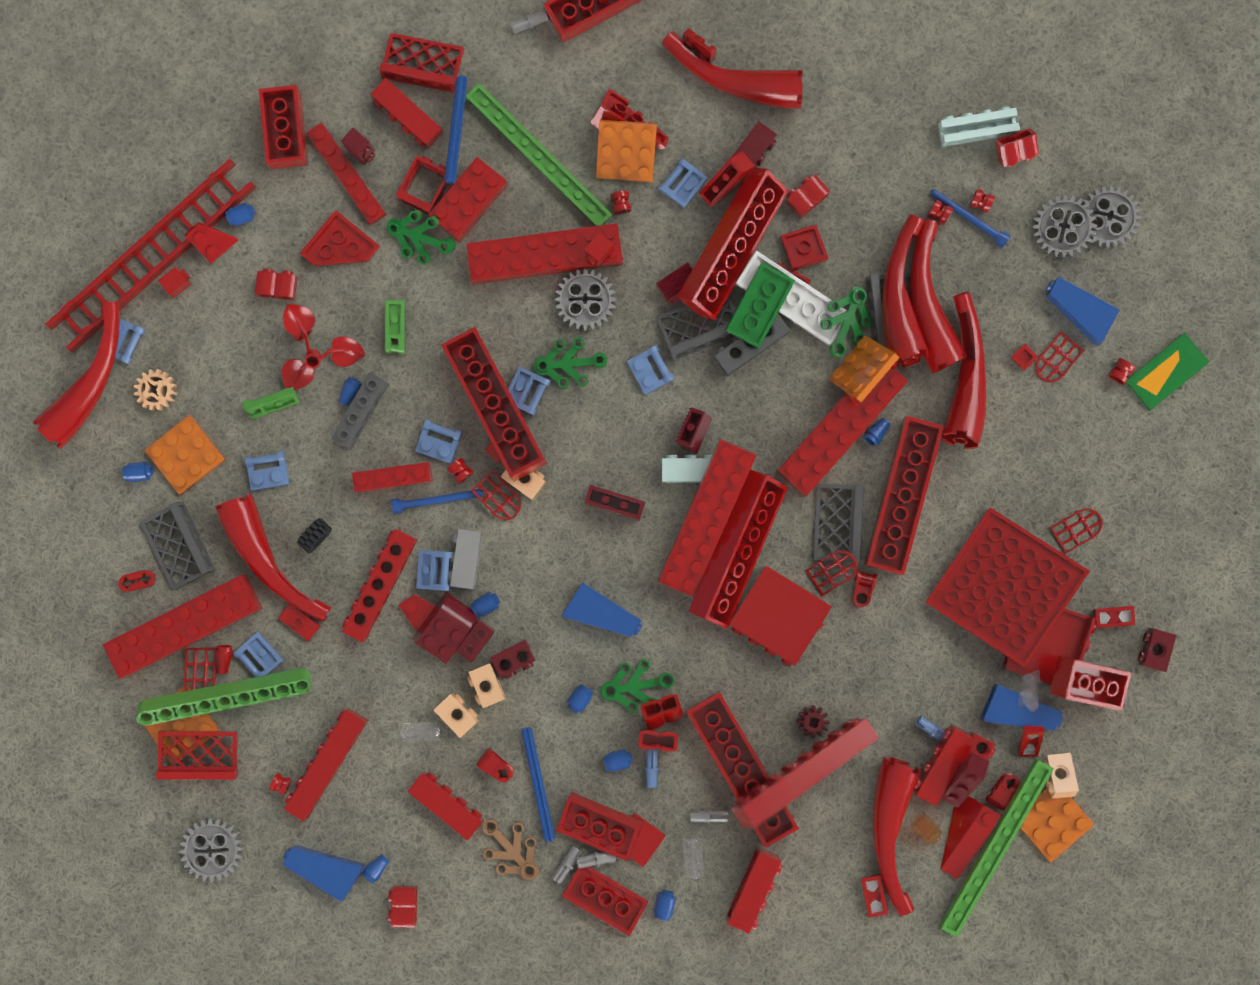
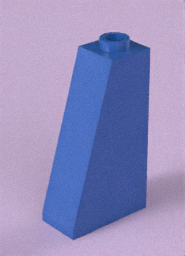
[1045,277,1120,346]
[562,583,642,637]
[980,684,1063,731]
[282,845,365,902]

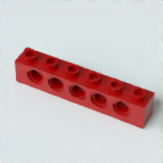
[342,529,418,642]

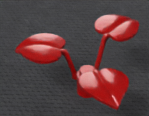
[282,303,365,390]

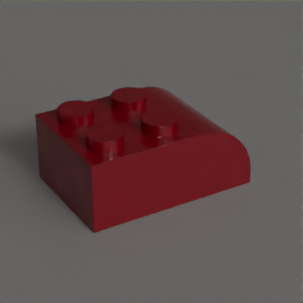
[412,591,477,664]

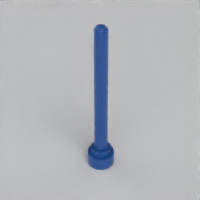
[930,189,1011,248]
[391,489,484,514]

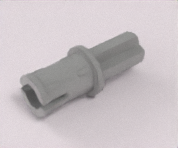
[510,10,548,33]
[690,809,729,824]
[552,845,582,884]
[576,851,616,868]

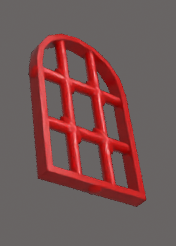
[1035,331,1084,382]
[471,470,521,520]
[1049,508,1103,554]
[805,550,858,596]
[183,647,216,691]

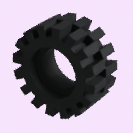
[297,518,332,554]

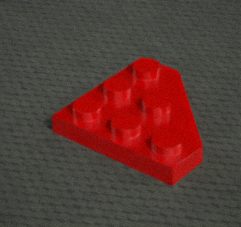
[299,210,380,267]

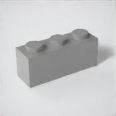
[448,529,483,589]

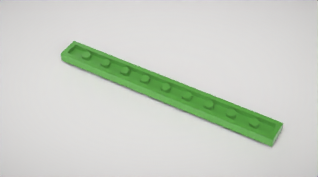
[466,83,612,226]
[939,758,1054,937]

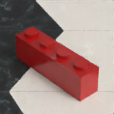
[370,78,444,149]
[352,462,433,493]
[914,724,975,806]
[407,771,484,841]

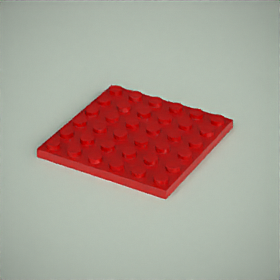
[925,507,1090,668]

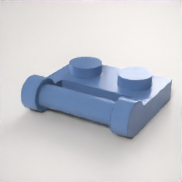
[658,158,708,209]
[115,319,145,364]
[627,345,675,395]
[509,366,551,415]
[415,419,463,464]
[245,451,290,491]
[416,550,452,591]
[233,632,284,677]

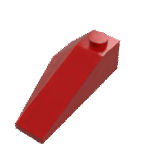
[590,88,669,150]
[940,796,1001,879]

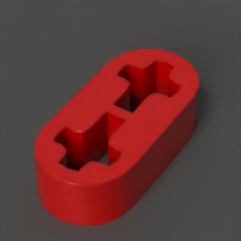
[118,570,156,592]

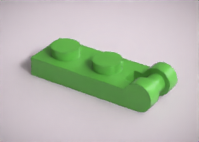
[385,300,406,354]
[242,387,300,419]

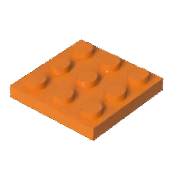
[596,120,657,182]
[828,335,899,402]
[144,415,226,495]
[144,684,221,765]
[1020,787,1094,863]

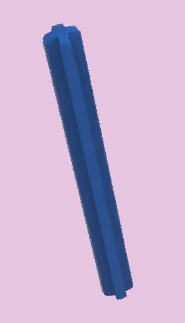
[444,75,468,184]
[521,727,555,842]

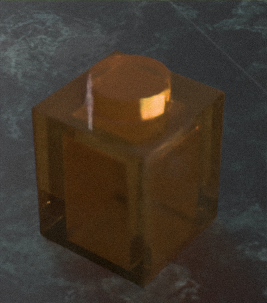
[910,813,943,846]

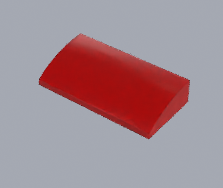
[556,792,643,862]
[561,866,649,936]

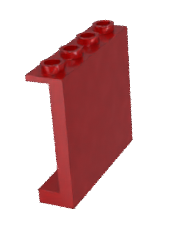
[729,566,832,667]
[1002,609,1097,685]

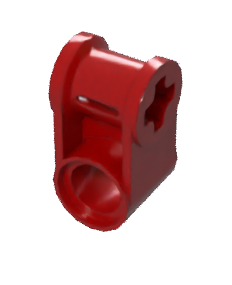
[851,569,877,608]
[476,748,514,782]
[985,773,1020,811]

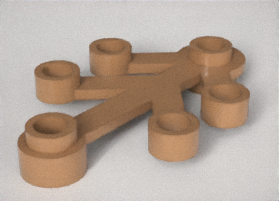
[482,819,539,881]

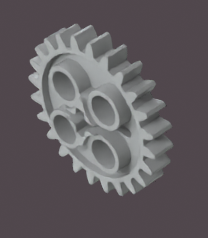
[1077,186,1142,249]
[1033,195,1097,258]
[555,269,616,331]
[179,817,244,882]

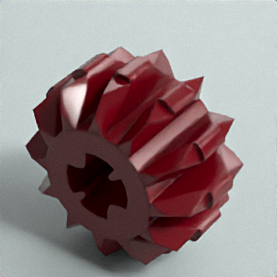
[796,705,830,739]

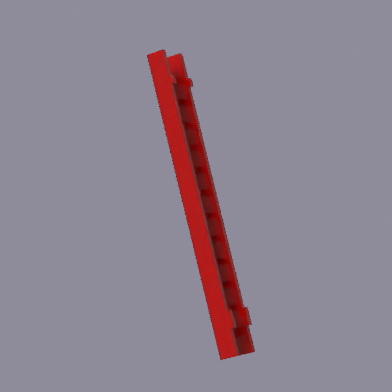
[45,158,257,353]

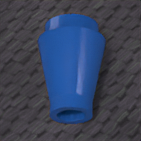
[338,376,362,406]
[863,418,890,446]
[361,854,390,884]

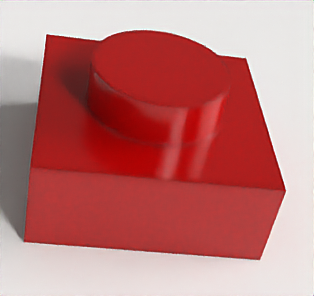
[1010,344,1038,371]

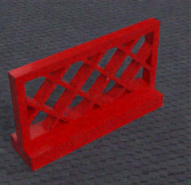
[379,33,464,93]
[156,731,238,780]

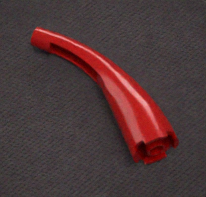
[662,31,803,109]
[882,214,930,369]
[910,219,967,374]
[942,291,986,449]
[33,302,120,449]
[215,494,332,622]
[873,756,921,917]

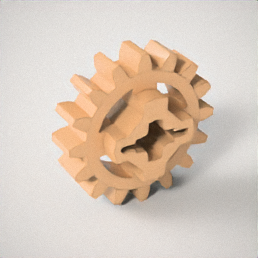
[134,369,177,411]

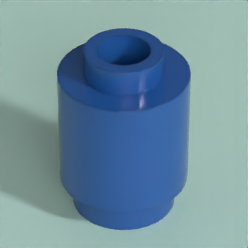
[225,202,256,226]
[122,461,153,482]
[471,591,501,618]
[566,684,594,714]
[603,749,633,772]
[653,890,677,921]

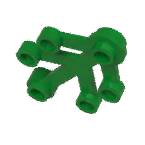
[387,210,456,264]
[820,287,872,357]
[533,337,608,389]
[600,659,674,713]

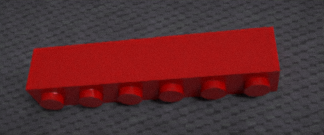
[284,708,369,822]

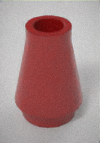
[214,644,234,674]

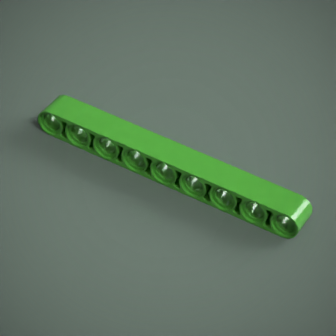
[137,668,311,726]

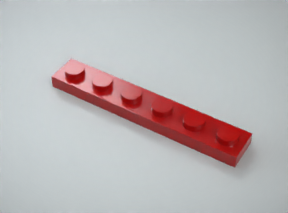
[306,122,386,225]

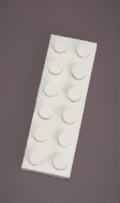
[735,251,847,346]

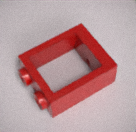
[395,155,449,215]

